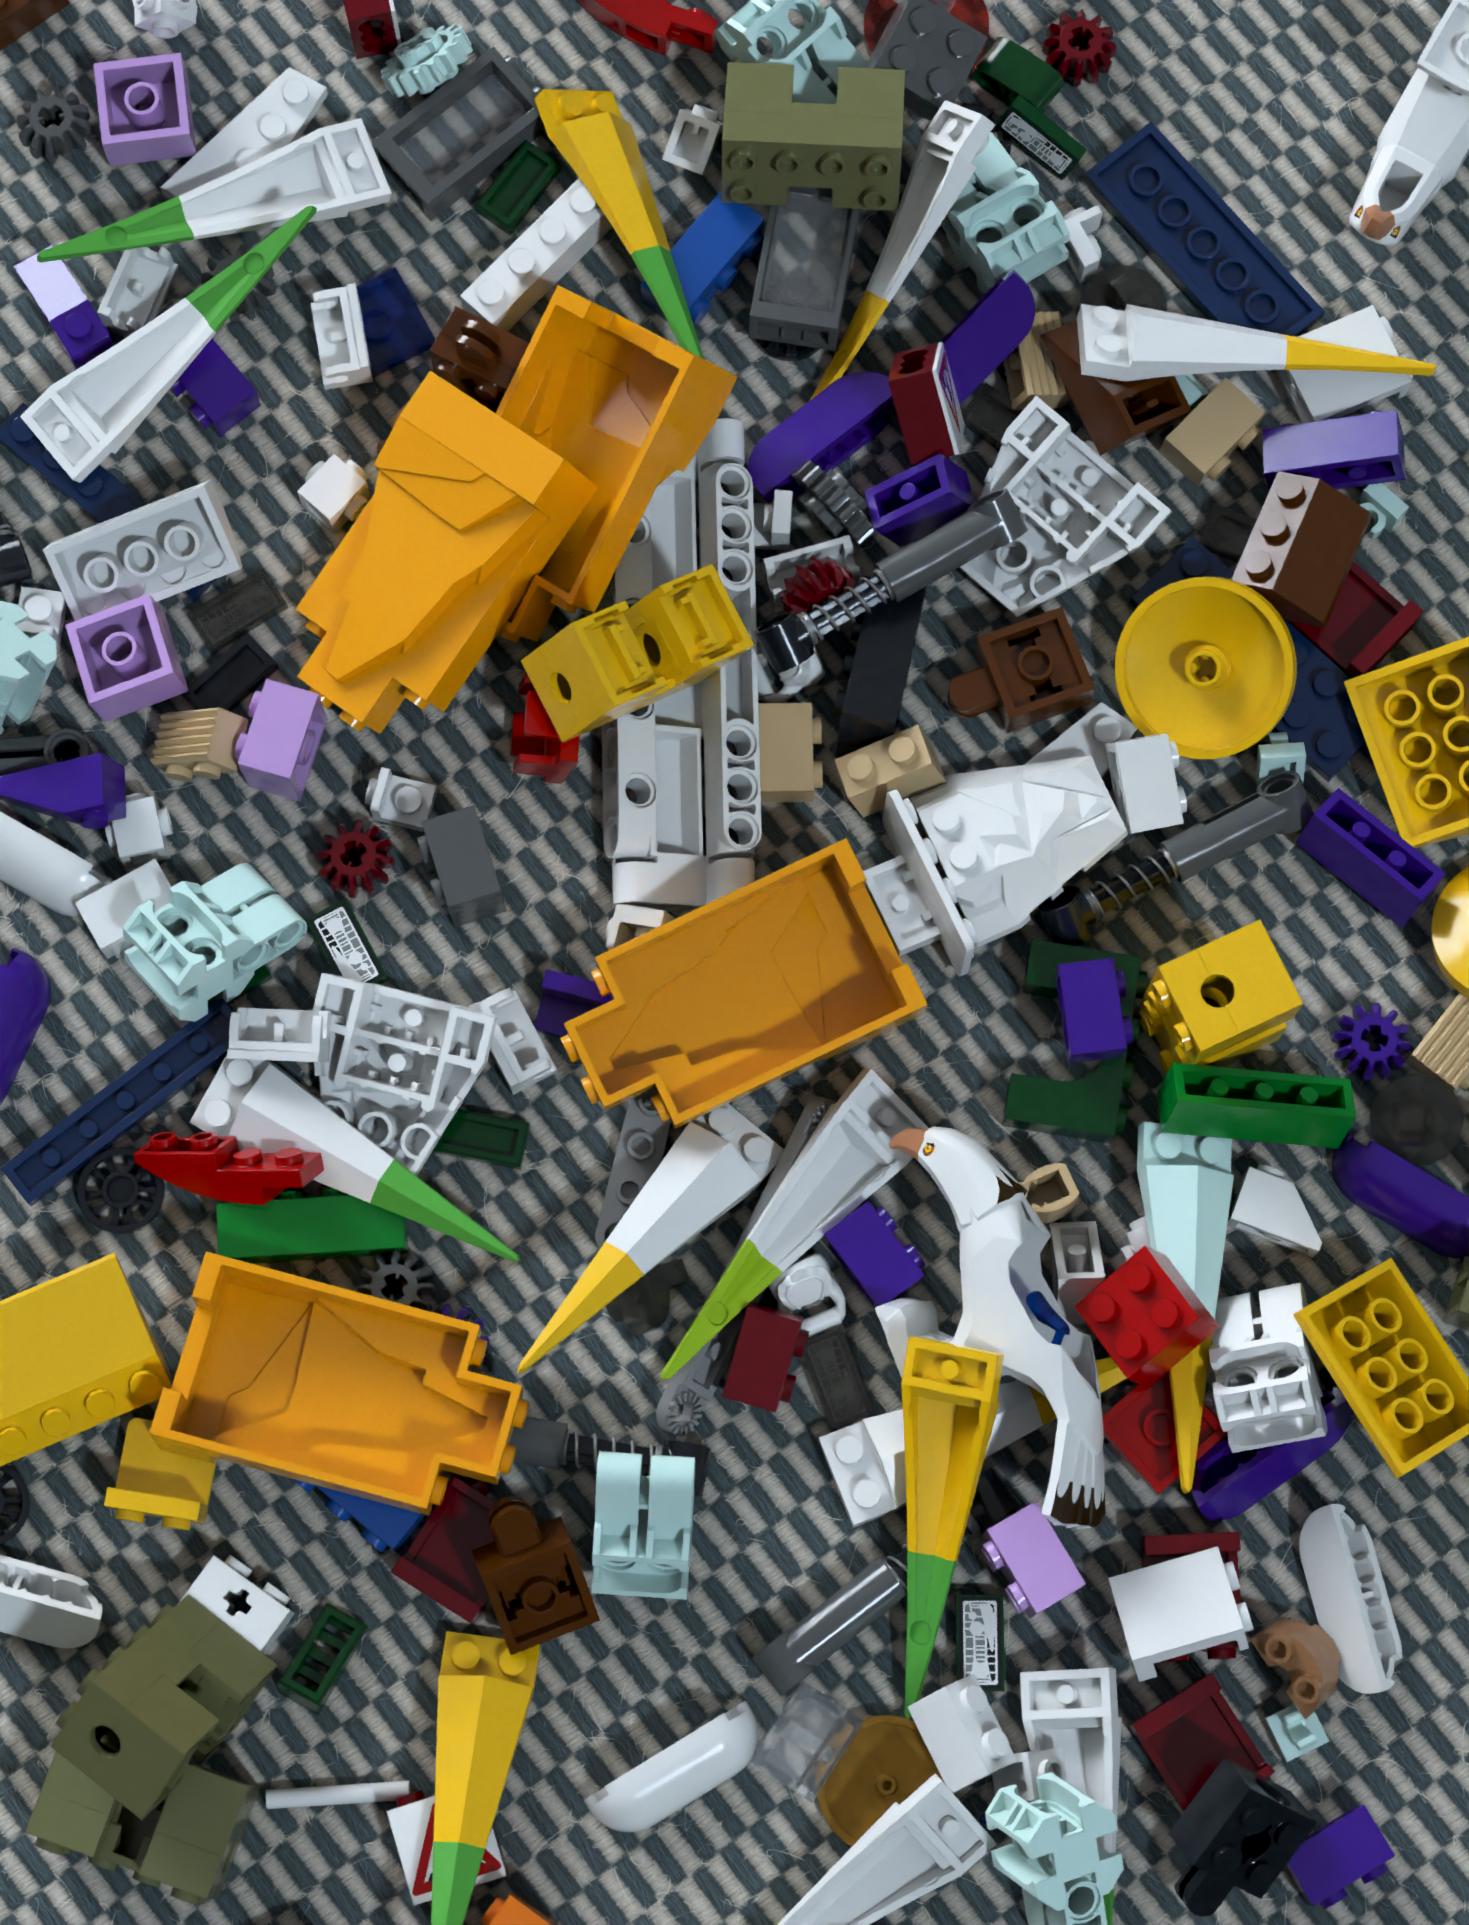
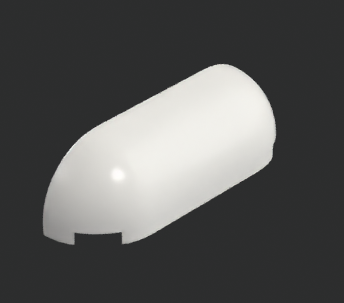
[0,811,114,916]
[1299,1504,1402,1694]
[0,1555,102,1648]
[584,1701,758,1832]

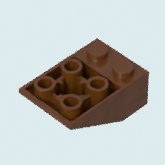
[1040,320,1192,456]

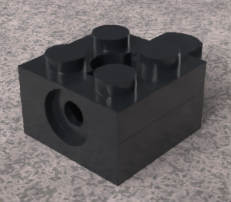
[1168,1757,1317,1917]

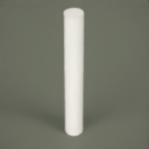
[266,1781,411,1809]

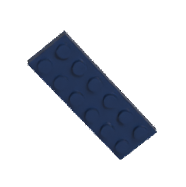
[1083,122,1325,371]
[1130,536,1366,782]

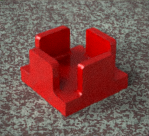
[510,674,580,784]
[1103,1371,1227,1495]

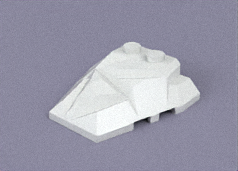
[959,396,1172,619]
[909,756,1128,947]
[313,973,498,1176]

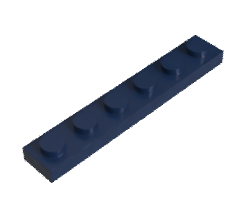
[0,402,217,603]
[1,998,233,1207]

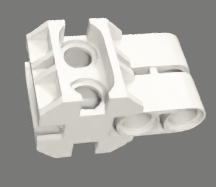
[1209,1283,1328,1453]

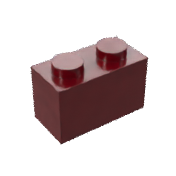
[722,1302,810,1413]

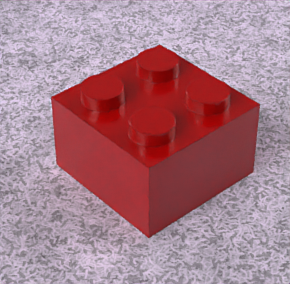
[1074,1246,1220,1387]

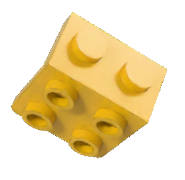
[104,1418,217,1531]

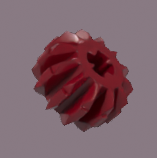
[1042,9,1117,88]
[779,556,855,635]
[316,820,395,899]

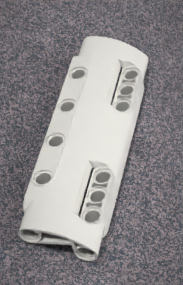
[600,418,762,912]

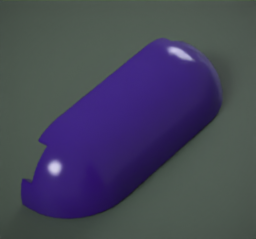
[938,270,1035,405]
[748,371,894,503]
[0,948,51,1105]
[1332,1133,1469,1259]
[1192,1387,1353,1521]

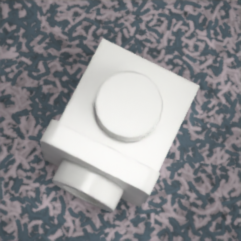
[662,104,723,175]
[1063,205,1103,284]
[753,490,793,551]
[16,586,67,648]
[365,767,438,832]
[606,904,676,950]
[992,1748,1068,1801]

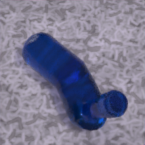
[1026,1291,1070,1345]

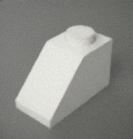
[1227,1164,1322,1258]
[1050,1221,1105,1325]

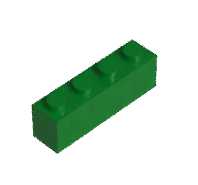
[1157,1063,1356,1148]
[216,1188,409,1264]

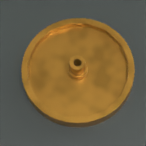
[817,1715,955,1847]

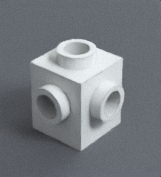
[133,0,198,39]

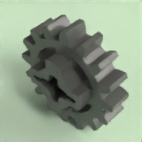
[792,460,875,545]

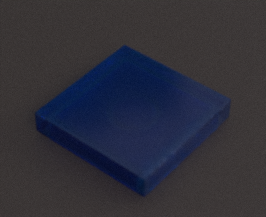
[356,267,436,385]

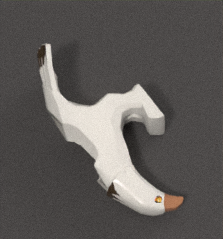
[1349,0,1469,247]
[875,1126,1106,1529]

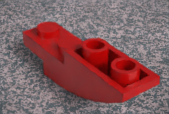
[575,0,718,56]
[133,1131,324,1205]

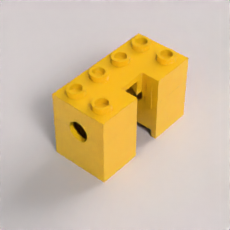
[521,564,755,743]
[1137,919,1303,1075]

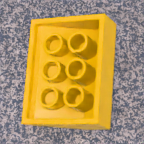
[1344,637,1469,848]
[0,1252,173,1467]
[1293,1258,1469,1479]

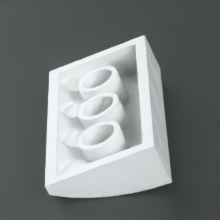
[42,479,242,621]

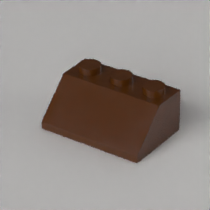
[1231,471,1372,628]

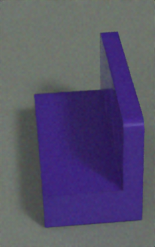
[534,969,613,1037]

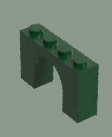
[1002,939,1147,1144]

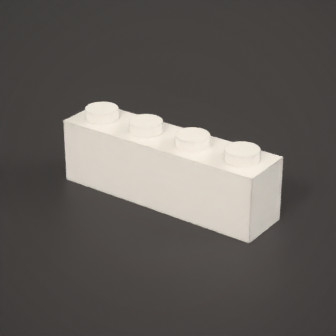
[460,178,612,332]

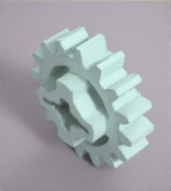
[381,24,473,98]

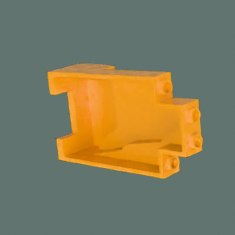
[496,285,738,643]
[295,371,598,734]
[560,838,928,1129]
[149,1251,529,1516]

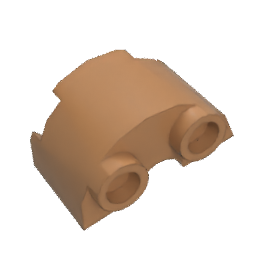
[1250,1617,1341,1720]

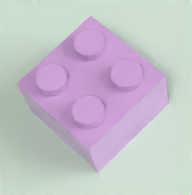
[93,52,197,166]
[65,594,189,722]
[234,679,328,802]
[979,1501,1086,1618]

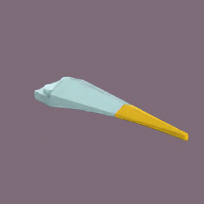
[1137,1121,1234,1494]

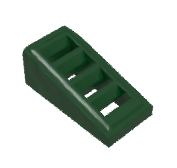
[278,1603,368,1715]

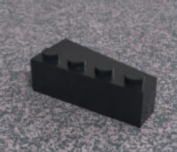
[833,560,927,758]

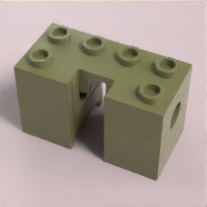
[721,62,905,211]
[50,1594,277,1820]
[25,1751,260,1905]

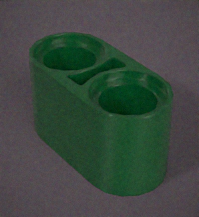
[972,37,1065,113]

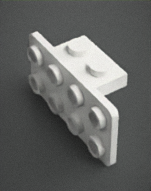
[863,789,978,977]

